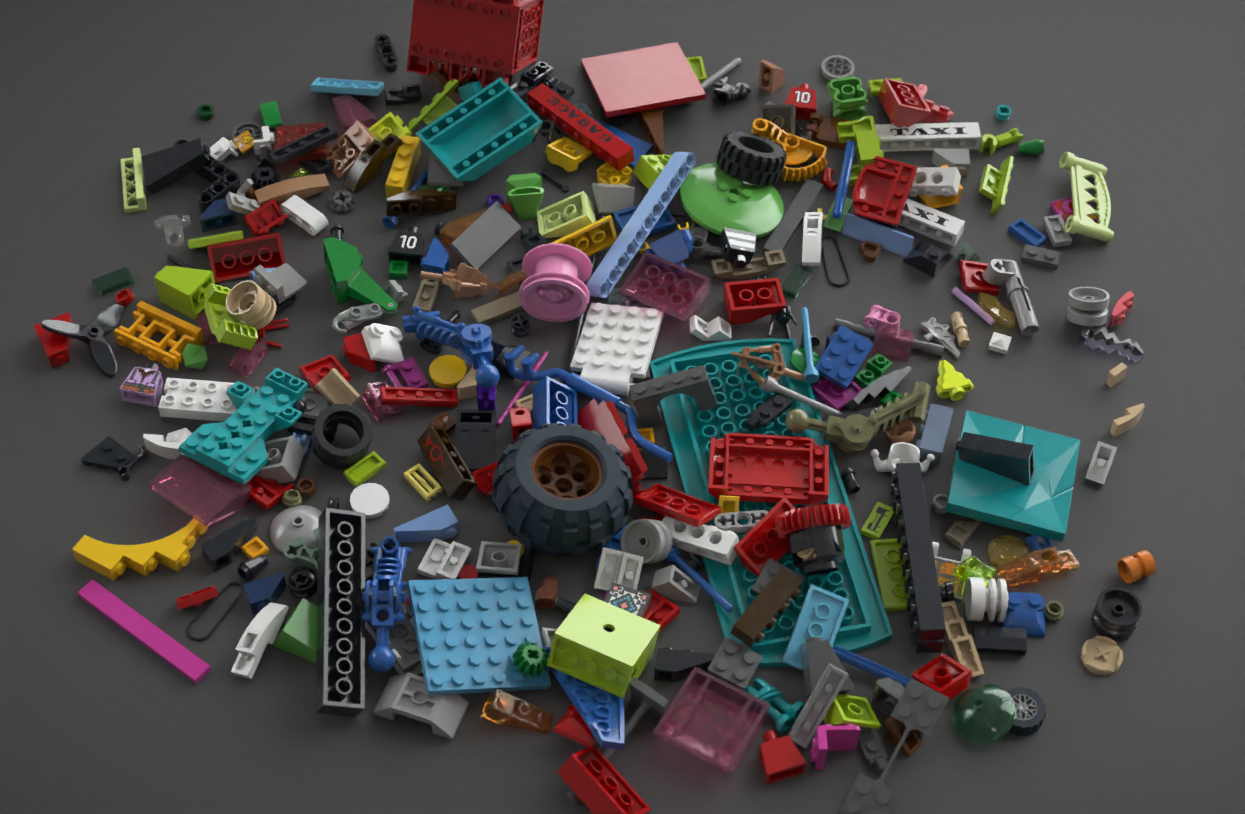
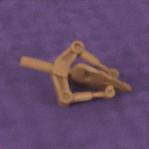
[420,263,497,299]
[731,343,804,388]

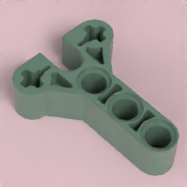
[284,528,318,573]

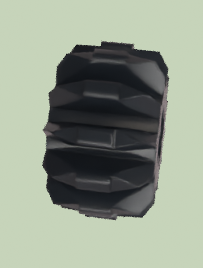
[251,165,281,190]

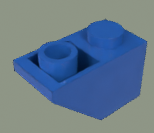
[421,238,450,274]

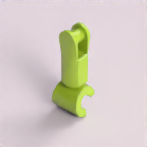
[979,128,1024,155]

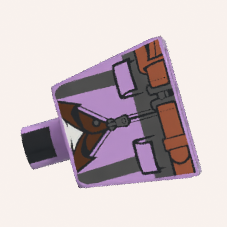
[120,362,163,407]

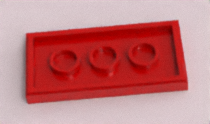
[633,483,722,528]

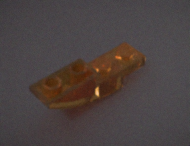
[996,547,1079,586]

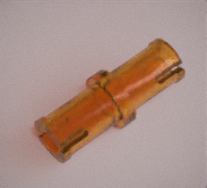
[495,269,528,294]

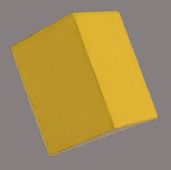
[719,495,739,513]

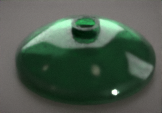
[952,684,1016,743]

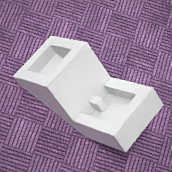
[689,315,732,341]

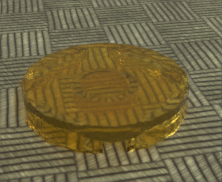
[987,535,1028,572]

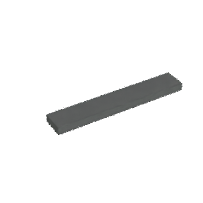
[763,178,824,252]

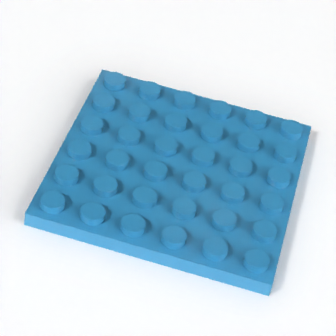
[407,577,551,695]

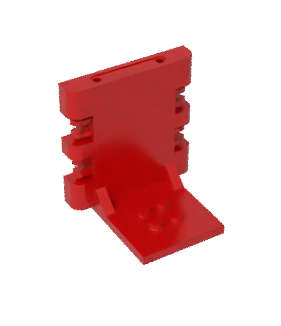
[406,0,545,87]

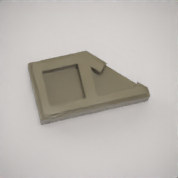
[944,519,981,549]

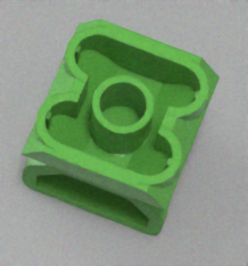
[827,76,869,121]
[506,173,544,220]

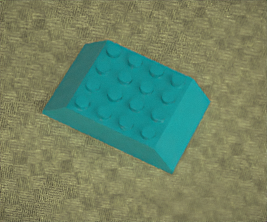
[416,77,543,181]

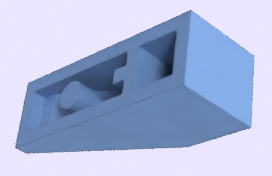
[393,504,459,543]

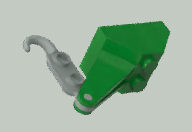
[323,237,397,333]

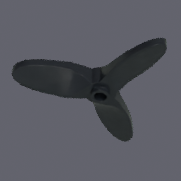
[41,304,124,378]

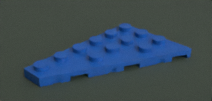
[543,646,625,750]

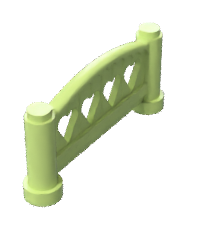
[1060,151,1114,242]

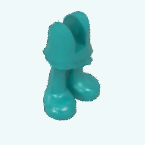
[743,677,805,733]

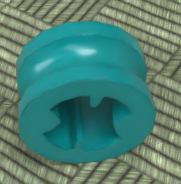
[995,105,1012,121]

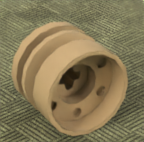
[225,280,277,330]

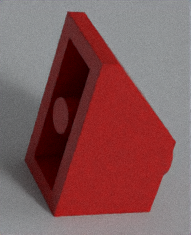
[341,333,376,372]

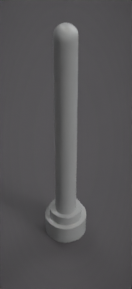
[688,58,741,104]
[761,376,843,416]

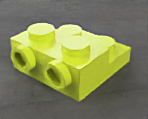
[369,112,412,142]

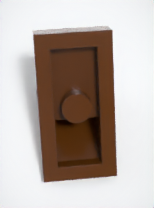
[884,716,923,757]

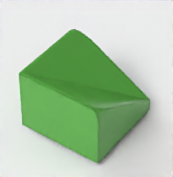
[182,344,208,369]

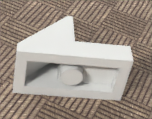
[1085,441,1117,484]

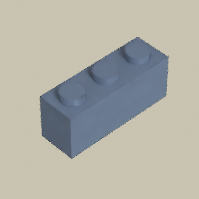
[916,403,953,464]

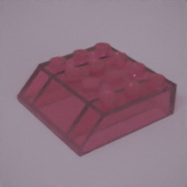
[653,667,770,773]

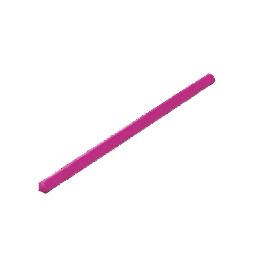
[497,352,548,426]

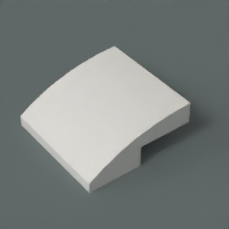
[417,538,471,580]
[594,547,644,591]

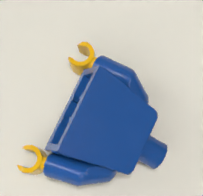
[639,222,693,275]

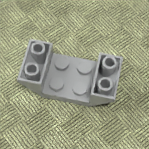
[373,672,469,740]

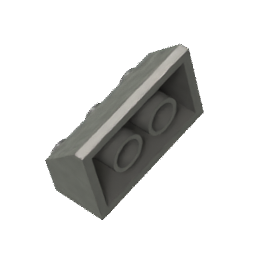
[871,677,938,741]

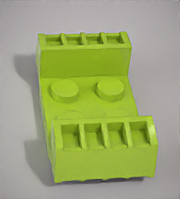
[203,283,258,350]

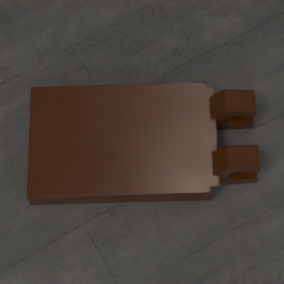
[806,112,849,150]

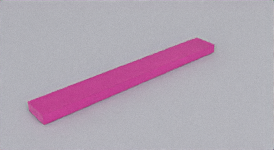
[77,579,211,684]

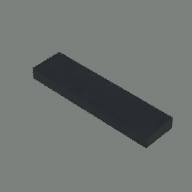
[268,125,338,166]

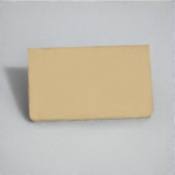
[315,368,360,405]

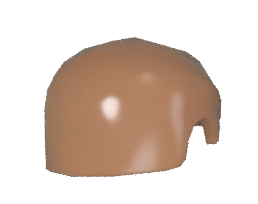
[885,419,916,444]

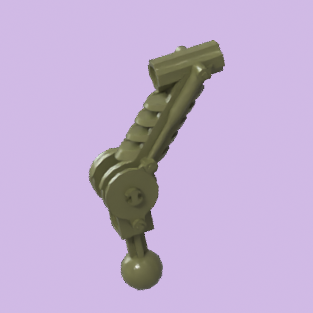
[785,381,930,453]

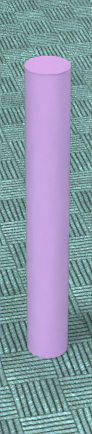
[952,287,996,326]

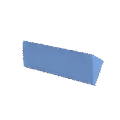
[841,213,914,257]

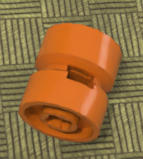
[1117,550,1156,584]

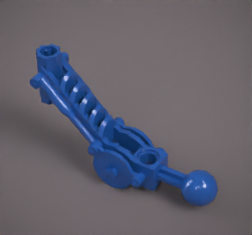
[402,306,500,388]
[362,536,412,672]

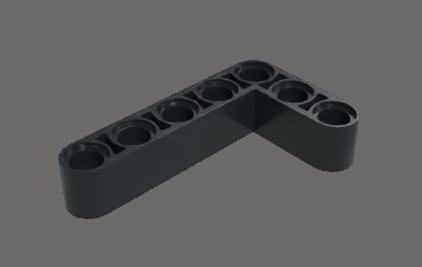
[174,139,241,214]

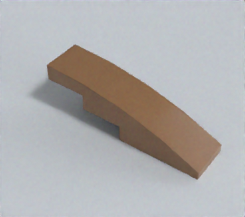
[254,174,331,206]

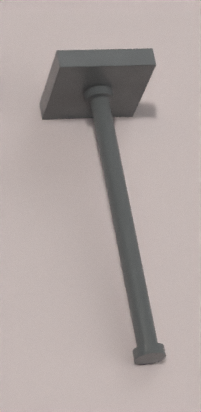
[565,677,670,803]

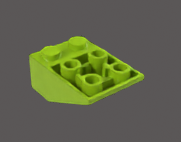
[633,154,693,190]

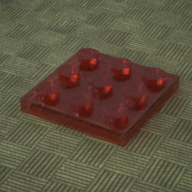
[274,121,328,162]

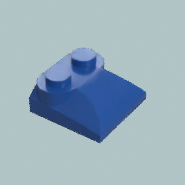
[1002,592,1045,637]

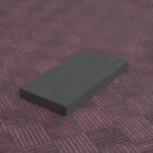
[450,201,521,269]

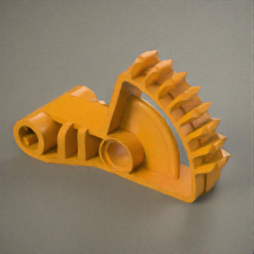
[751,118,828,183]

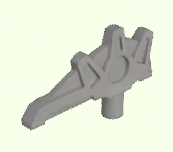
[919,317,960,359]

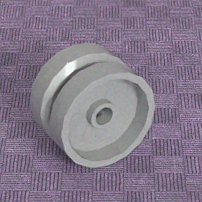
[1066,287,1110,326]
[620,519,673,564]

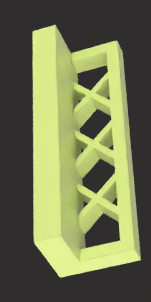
[121,148,147,213]

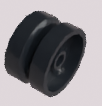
[1091,587,1143,641]

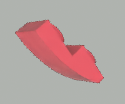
[1108,291,1135,328]

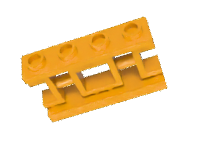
[114,301,204,370]

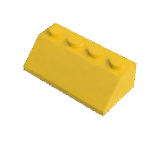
[552,215,617,257]

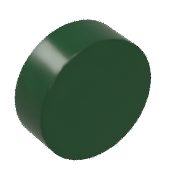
[197,104,215,121]

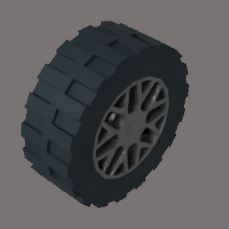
[997,687,1046,736]

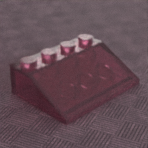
[619,251,711,321]
[148,454,252,526]

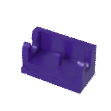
[476,383,497,420]

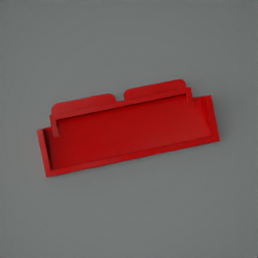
[577,398,648,497]

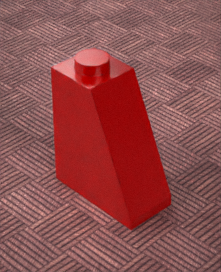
[33,312,73,368]

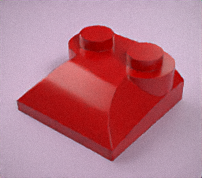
[912,653,972,700]
[553,705,598,748]

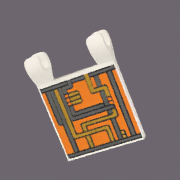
[932,542,971,600]

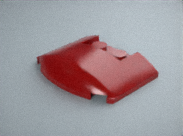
[853,156,918,226]

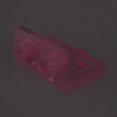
[872,324,916,360]
[228,339,268,377]
[362,381,404,422]

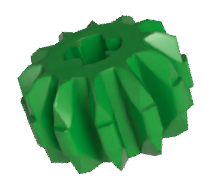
[512,641,548,678]

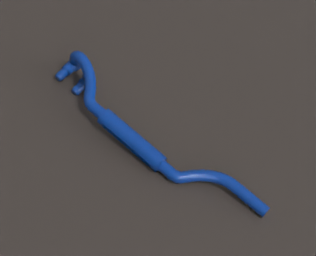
[504,345,673,463]

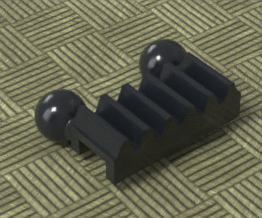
[288,399,339,443]

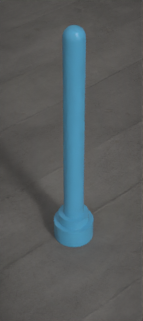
[801,307,819,383]

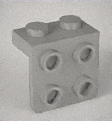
[254,263,307,304]

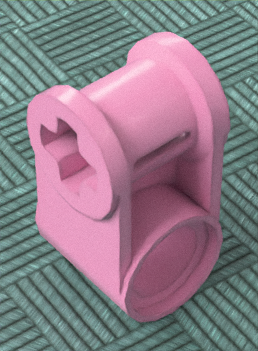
[863,305,901,335]

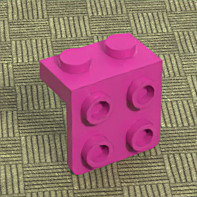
[810,724,860,770]

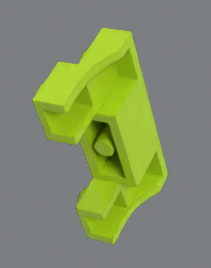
[837,116,884,186]

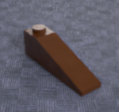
[637,107,664,155]

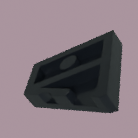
[81,436,135,472]

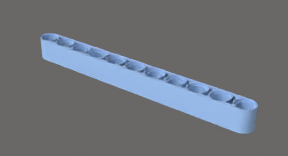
[586,152,695,298]

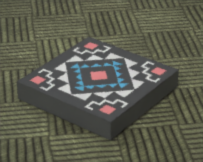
[604,583,651,618]

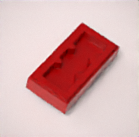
[175,586,219,610]

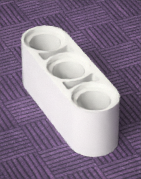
[280,195,329,236]

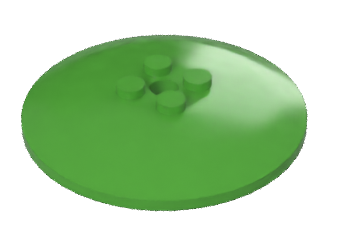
[679,163,784,238]

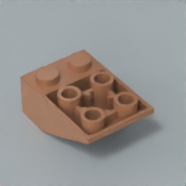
[322,120,379,179]

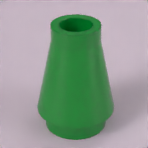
[1019,139,1044,156]

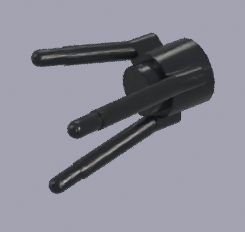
[533,120,561,144]
[767,306,798,339]

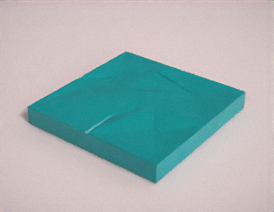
[945,410,1080,542]

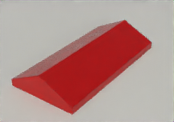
[733,496,796,577]

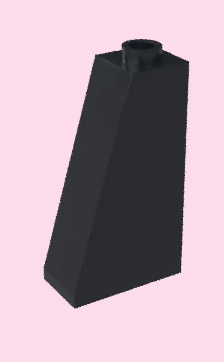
[141,138,211,194]
[956,432,1035,486]

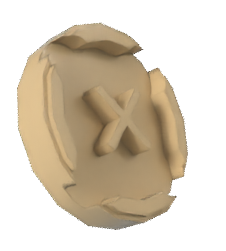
[1081,636,1123,675]

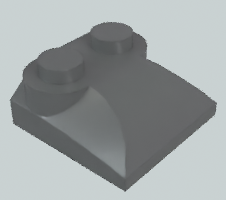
[760,104,796,135]

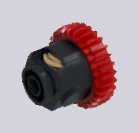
[775,503,851,576]

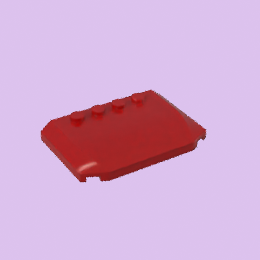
[708,433,829,505]

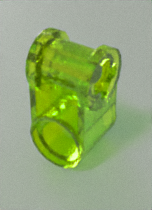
[955,556,997,587]

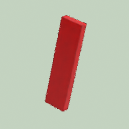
[380,387,458,407]

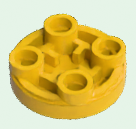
[597,163,632,185]

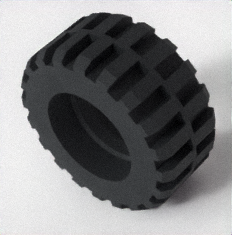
[716,131,787,186]

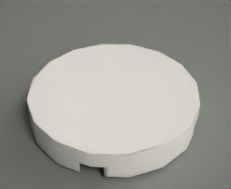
[350,483,390,519]

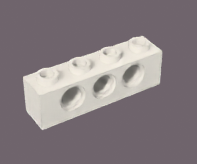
[909,167,961,196]
[662,515,739,565]

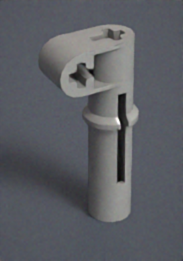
[983,259,1040,336]

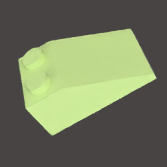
[537,191,596,238]

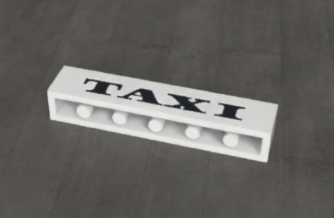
[875,122,981,151]
[898,199,965,247]

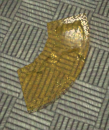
[977,292,1016,329]

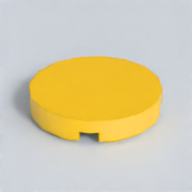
[429,355,467,388]

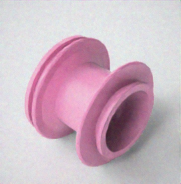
[519,243,592,322]

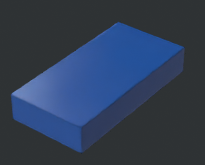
[1008,218,1047,247]

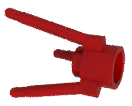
[255,318,290,348]

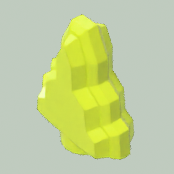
[936,360,974,401]

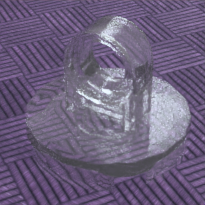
[154,215,191,247]

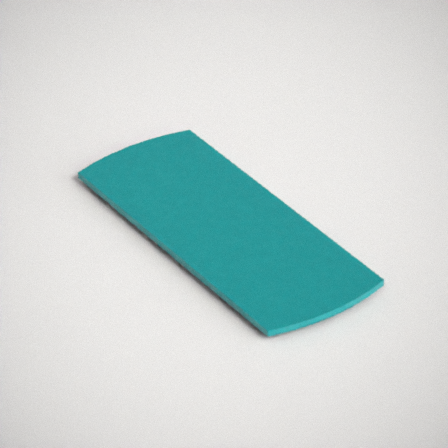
[650,338,893,667]

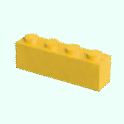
[385,135,421,198]

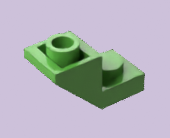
[823,198,853,233]

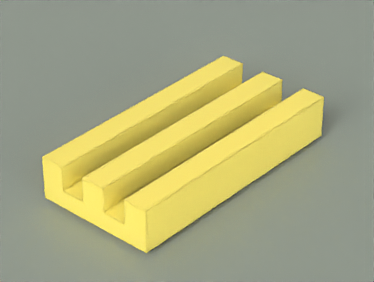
[403,463,443,502]

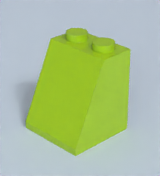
[154,265,215,320]

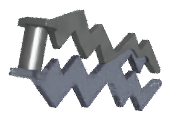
[1078,326,1144,363]

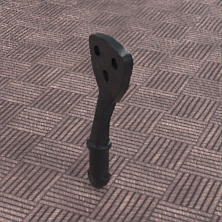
[420,310,461,354]

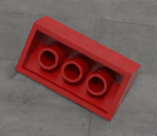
[878,78,931,127]
[207,233,285,282]
[557,745,651,814]

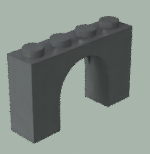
[630,365,718,427]

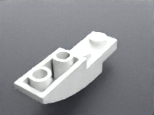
[802,212,823,266]
[231,602,289,679]

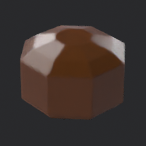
[297,478,316,498]

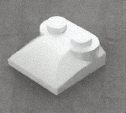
[361,323,404,364]

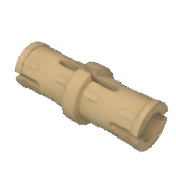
[950,312,971,348]

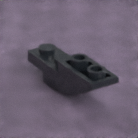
[510,61,554,103]

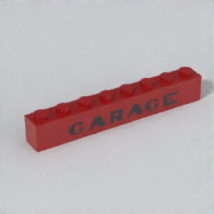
[527,83,635,171]

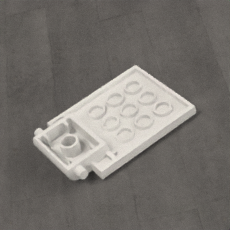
[570,303,664,396]

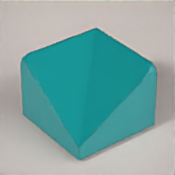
[458,81,483,100]

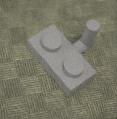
[226,179,260,215]

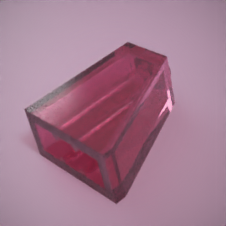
[332,94,377,134]

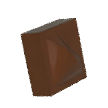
[430,412,456,433]

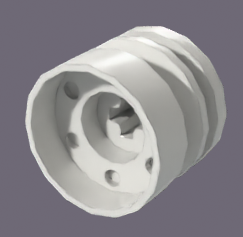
[965,577,1008,622]

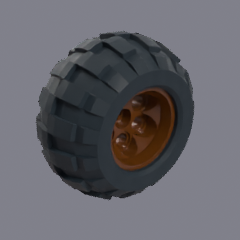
[492,423,633,557]

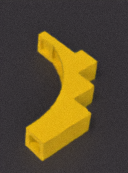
[72,511,209,581]

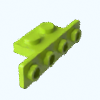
[408,79,459,133]
[979,155,1014,214]

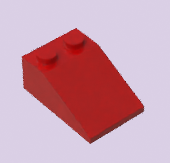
[723,278,786,325]

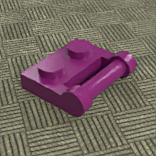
[382,357,429,388]

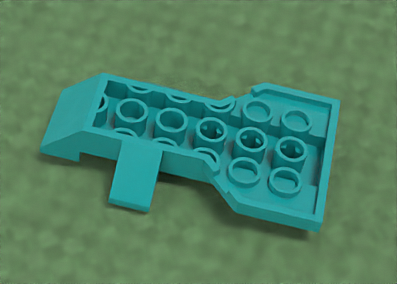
[179,368,308,485]

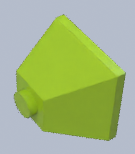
[823,693,881,729]

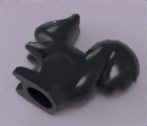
[712,77,751,106]

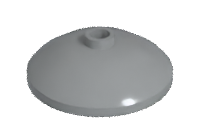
[270,505,322,555]

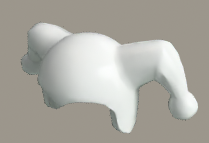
[870,442,935,473]

